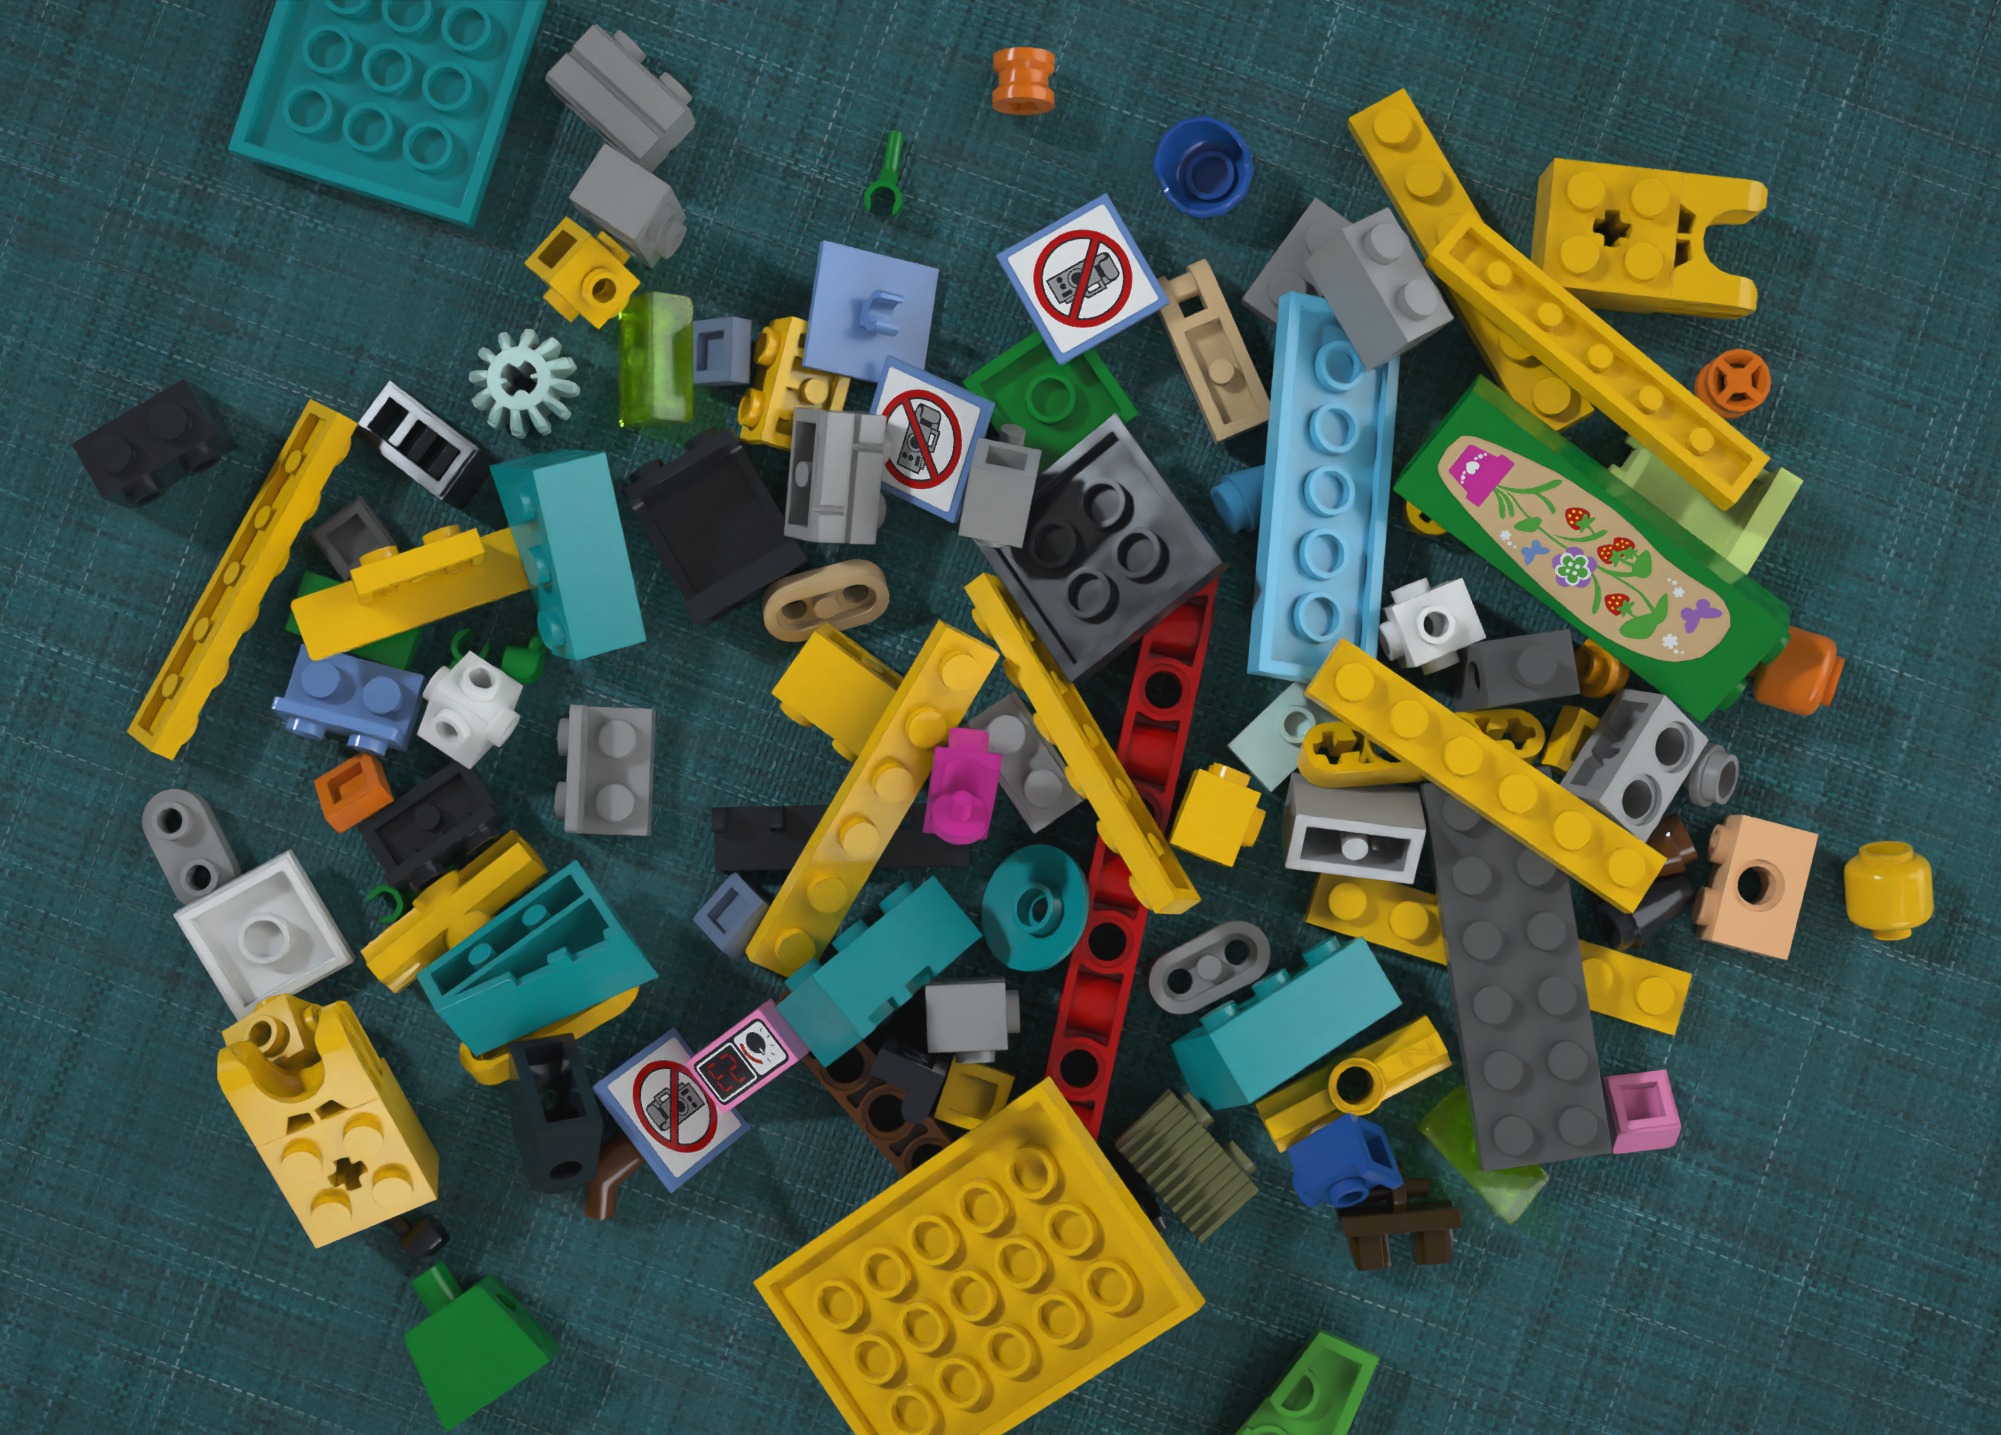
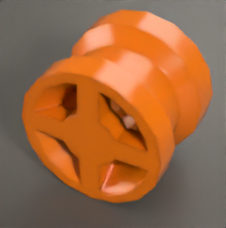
[992,47,1055,115]
[1694,349,1771,420]

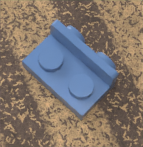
[271,644,429,757]

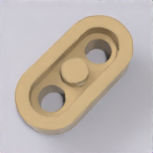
[761,559,889,642]

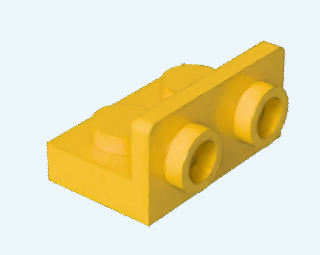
[738,316,851,453]

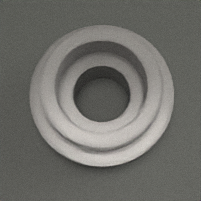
[1683,743,1739,807]

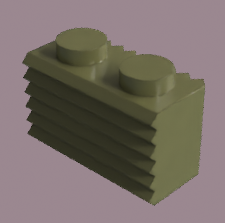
[1113,1088,1259,1243]

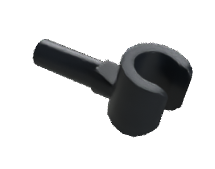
[383,1213,450,1258]

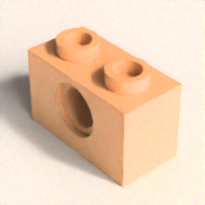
[1691,815,1819,960]

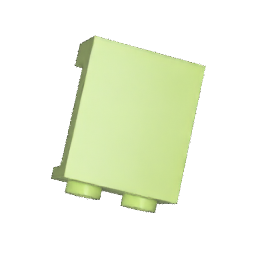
[1608,434,1804,575]

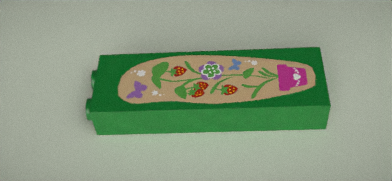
[1393,374,1791,723]

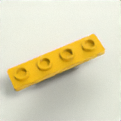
[291,525,530,662]

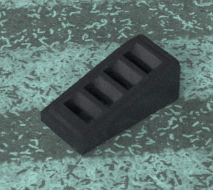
[354,381,497,510]

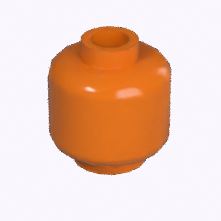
[1747,626,1846,716]

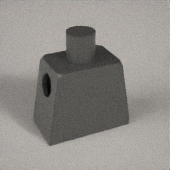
[1448,629,1580,713]

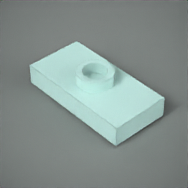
[1226,681,1342,792]

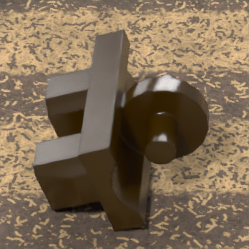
[1335,1161,1462,1271]

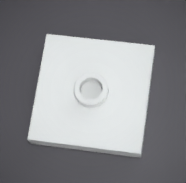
[173,849,356,1021]

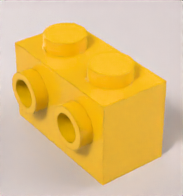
[771,621,904,763]
[1165,762,1266,867]

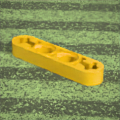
[1297,708,1545,789]

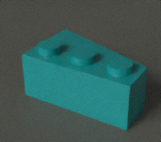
[1165,935,1403,1112]

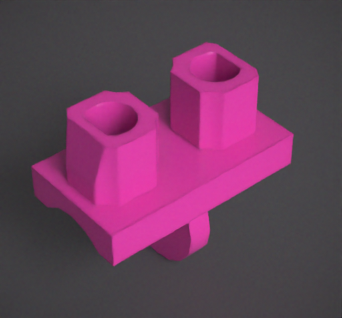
[923,727,1002,845]

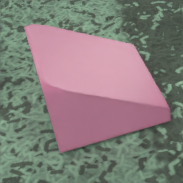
[1602,1070,1682,1154]

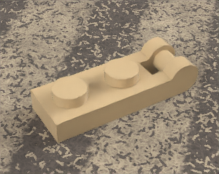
[1156,259,1270,445]

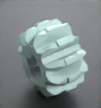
[469,329,580,439]

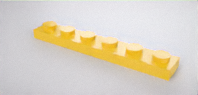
[1347,88,1594,433]
[1423,210,1770,512]
[127,399,358,760]
[964,573,1201,914]
[744,619,1000,978]
[1303,638,1667,913]
[1304,872,1692,1036]

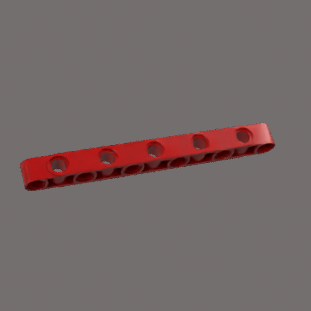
[1041,575,1220,1142]

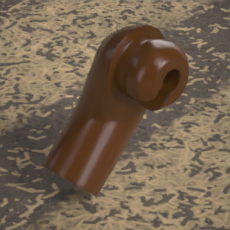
[584,1130,646,1220]

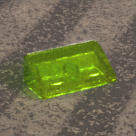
[619,291,693,428]
[1415,1083,1550,1226]

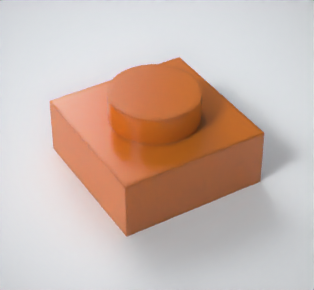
[314,752,394,834]

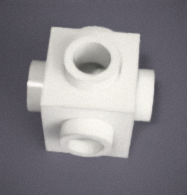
[1378,577,1486,675]
[417,651,523,769]

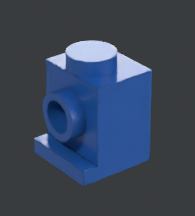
[1287,1113,1404,1208]

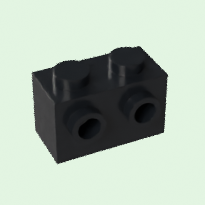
[72,379,239,509]

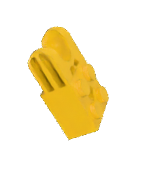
[1530,158,1768,320]
[217,1001,439,1249]

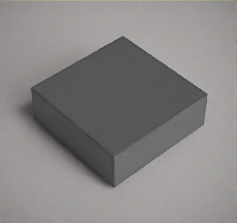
[309,496,403,582]

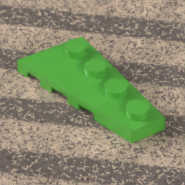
[1235,1327,1379,1435]

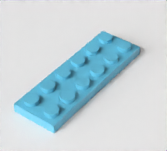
[1247,291,1400,683]

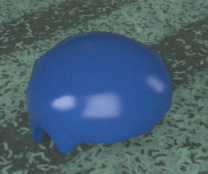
[1153,115,1254,219]

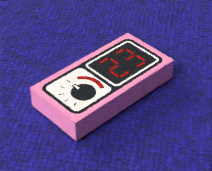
[685,999,810,1114]

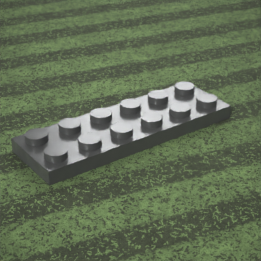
[1419,766,1613,1172]

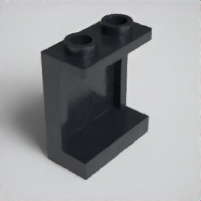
[620,427,813,629]

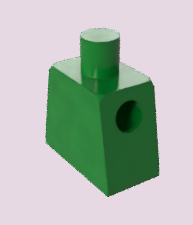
[404,1260,561,1432]

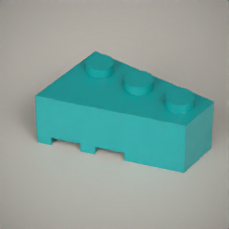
[489,448,647,661]
[416,859,660,1056]
[775,876,982,1068]

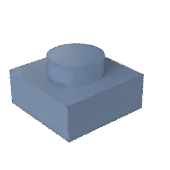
[687,317,752,388]
[693,871,771,961]

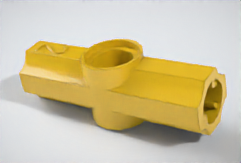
[360,830,549,994]
[1253,1014,1452,1153]

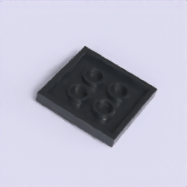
[973,413,1230,686]

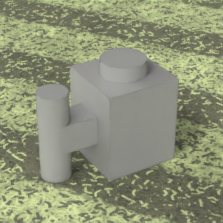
[958,424,1042,548]

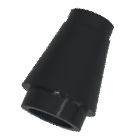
[1594,873,1695,951]

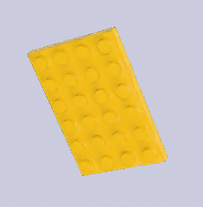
[753,1076,1206,1435]

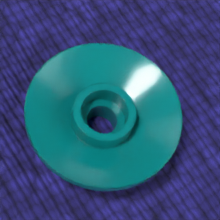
[981,844,1089,972]

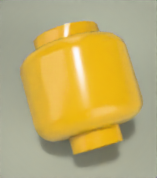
[1843,841,1934,940]

